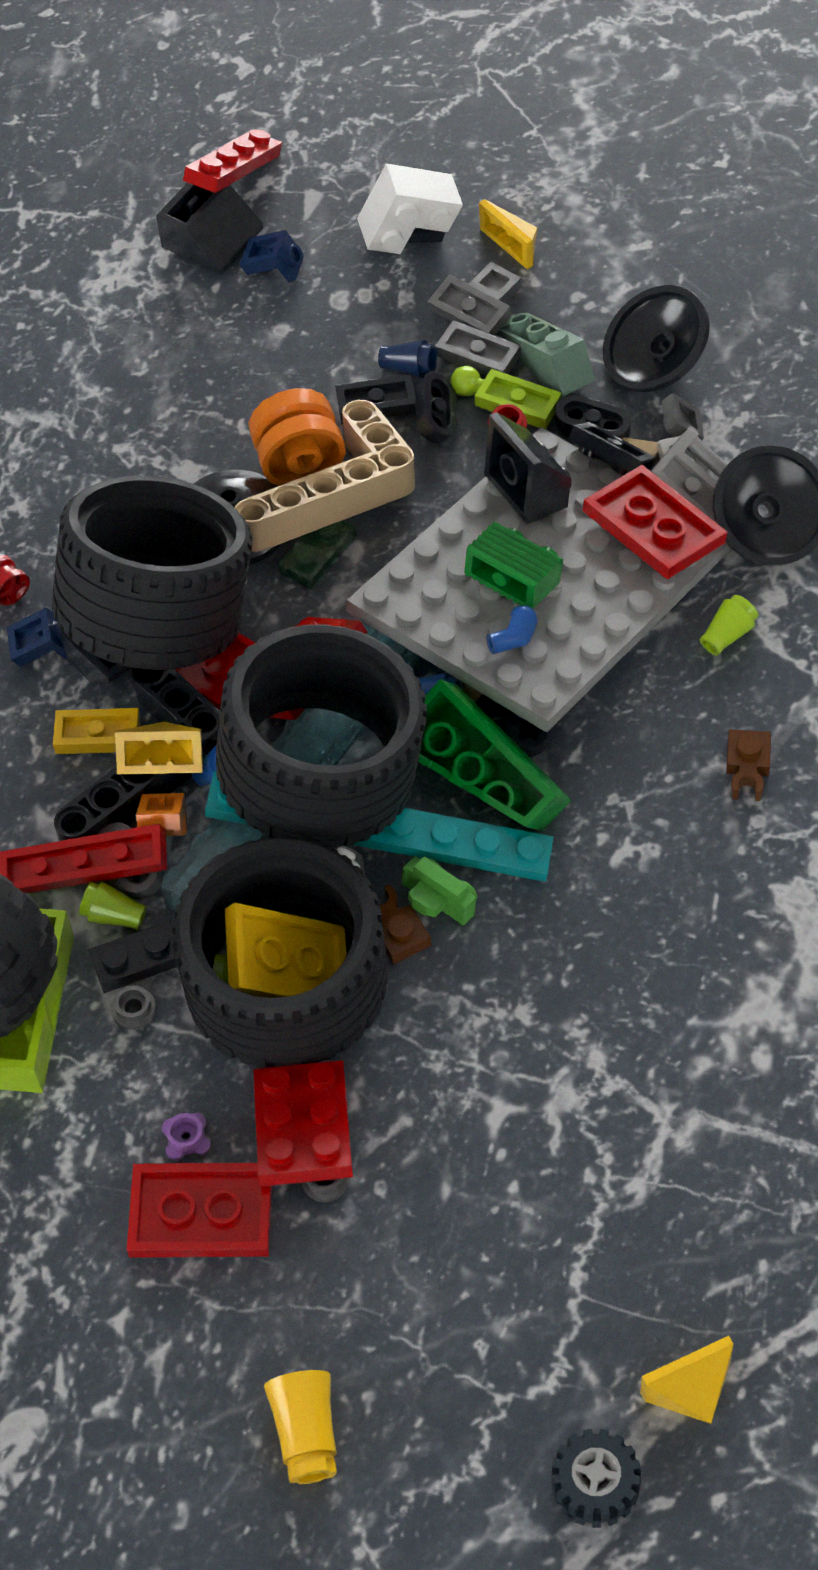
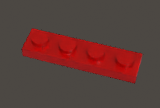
[183,129,282,193]
[0,823,167,894]

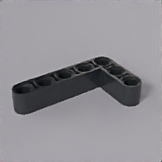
[54,668,220,841]

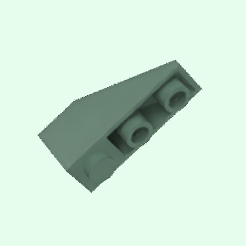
[498,313,596,397]

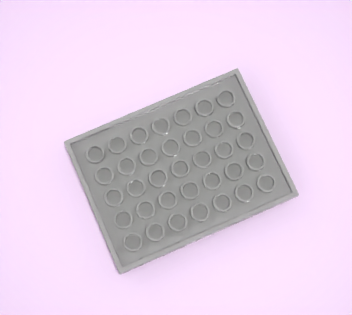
[346,428,731,732]

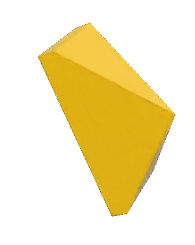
[479,199,537,270]
[115,722,203,774]
[640,1336,733,1424]

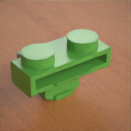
[401,856,478,926]

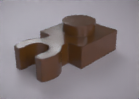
[726,729,771,801]
[379,884,432,965]

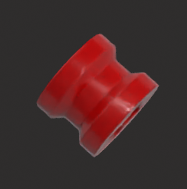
[0,555,30,606]

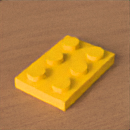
[225,903,347,998]

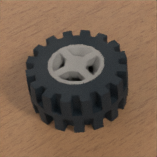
[552,1429,641,1528]

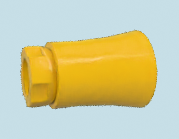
[263,1370,337,1485]

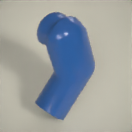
[486,605,538,654]

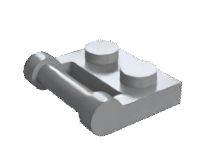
[651,426,727,521]

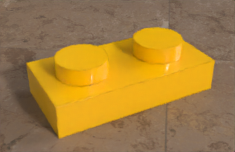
[53,708,141,754]

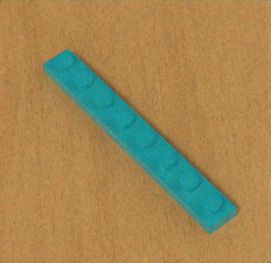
[205,771,554,882]

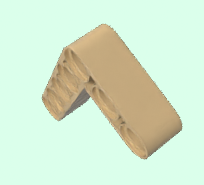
[235,400,415,552]

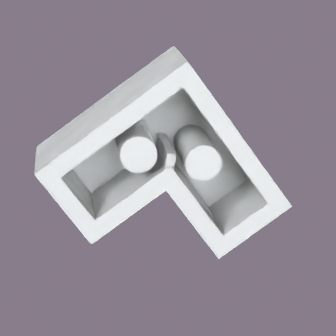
[357,163,463,254]

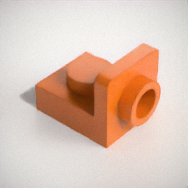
[136,793,188,836]

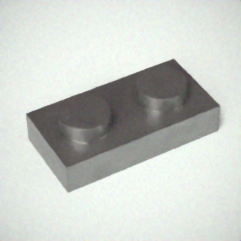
[427,274,512,336]
[435,320,521,376]

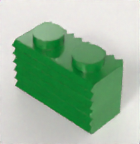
[464,521,563,609]

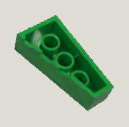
[418,679,571,831]

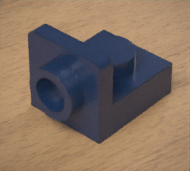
[240,230,304,282]
[7,607,68,667]

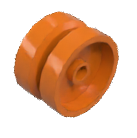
[248,388,346,486]

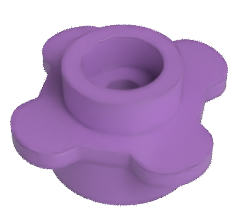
[162,1113,211,1161]

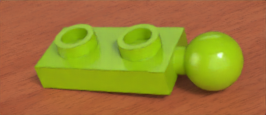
[450,366,562,430]

